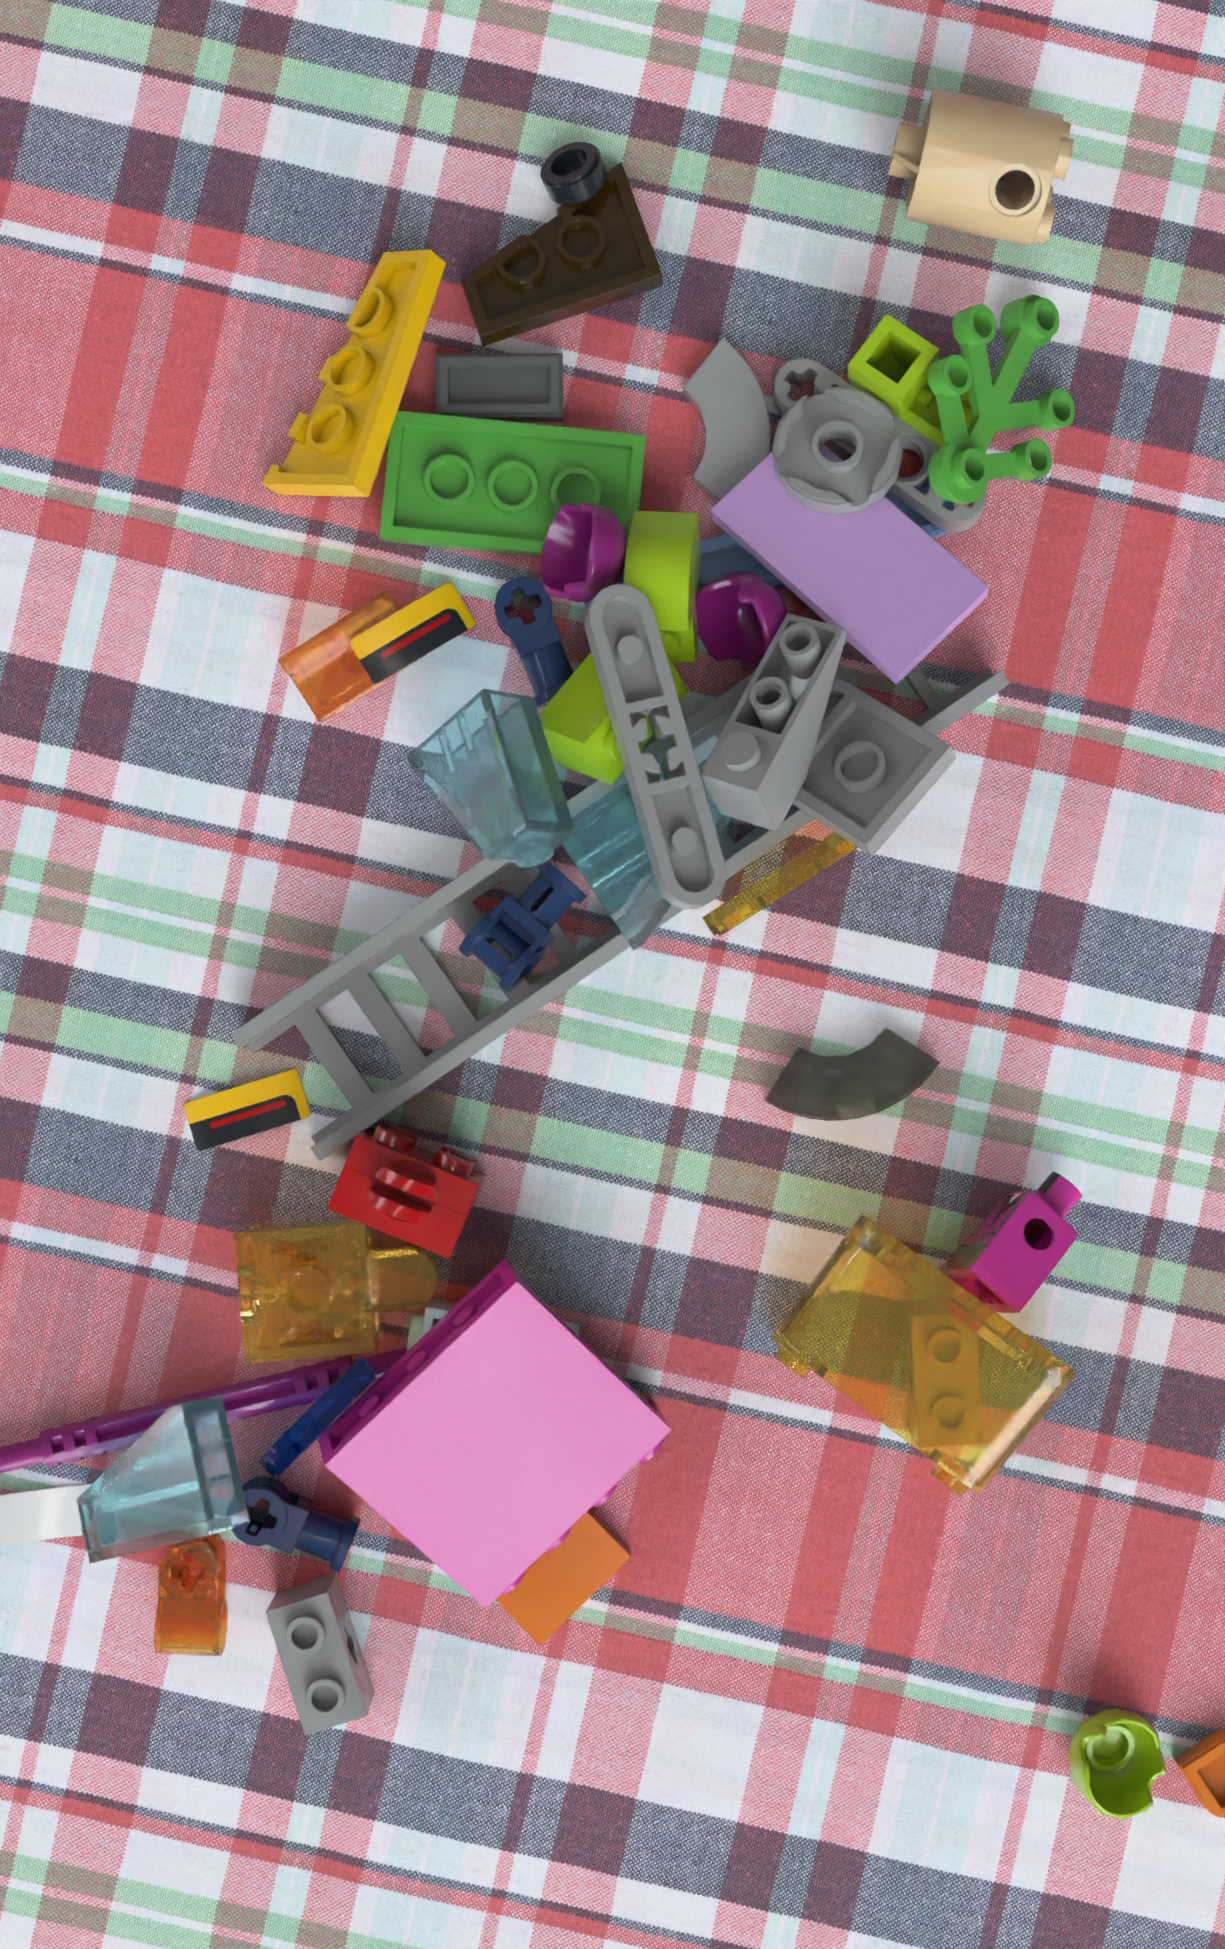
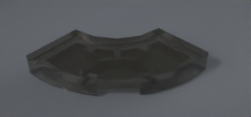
[763,1027,940,1121]

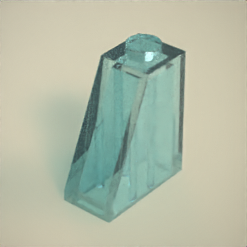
[407,689,576,867]
[553,758,731,951]
[76,1395,250,1564]

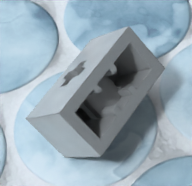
[266,1573,374,1736]

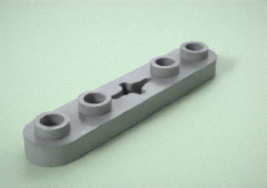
[584,584,727,910]

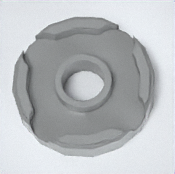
[773,386,903,515]

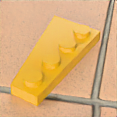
[262,249,446,497]

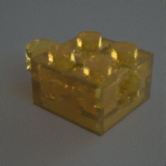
[234,1217,439,1364]

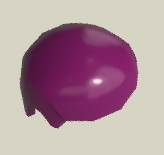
[540,502,627,602]
[695,571,788,671]

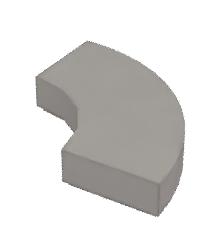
[683,338,771,502]

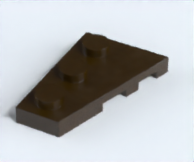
[460,162,663,347]

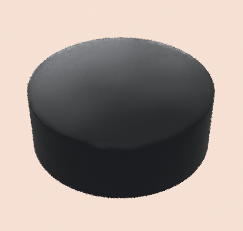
[540,142,608,205]

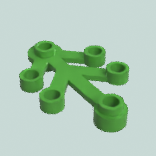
[928,295,1075,505]

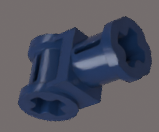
[494,577,573,709]
[459,859,587,993]
[229,1476,361,1573]

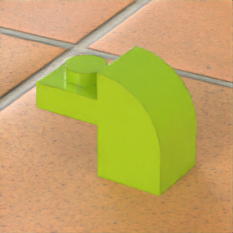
[847,313,973,447]
[624,511,702,663]

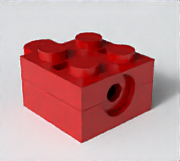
[327,1122,486,1259]

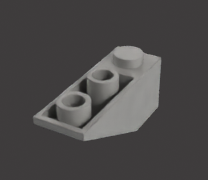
[700,613,847,832]

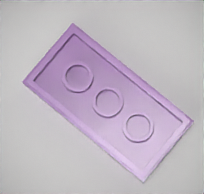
[710,444,989,685]

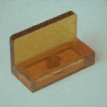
[278,591,427,723]

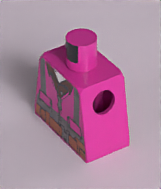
[939,1172,1082,1313]

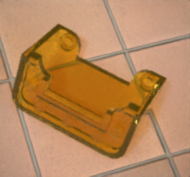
[771,1213,1078,1497]

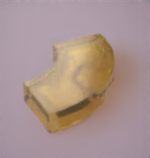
[702,832,858,936]

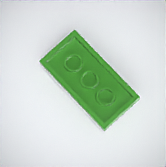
[379,411,646,557]

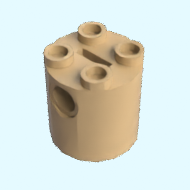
[888,88,1074,246]

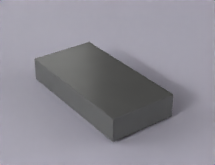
[436,353,564,422]

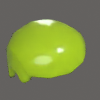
[1068,1709,1166,1819]

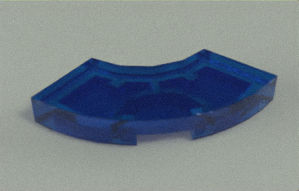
[258,1357,377,1477]

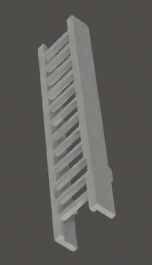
[231,622,1010,1161]

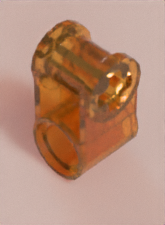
[154,1526,228,1656]

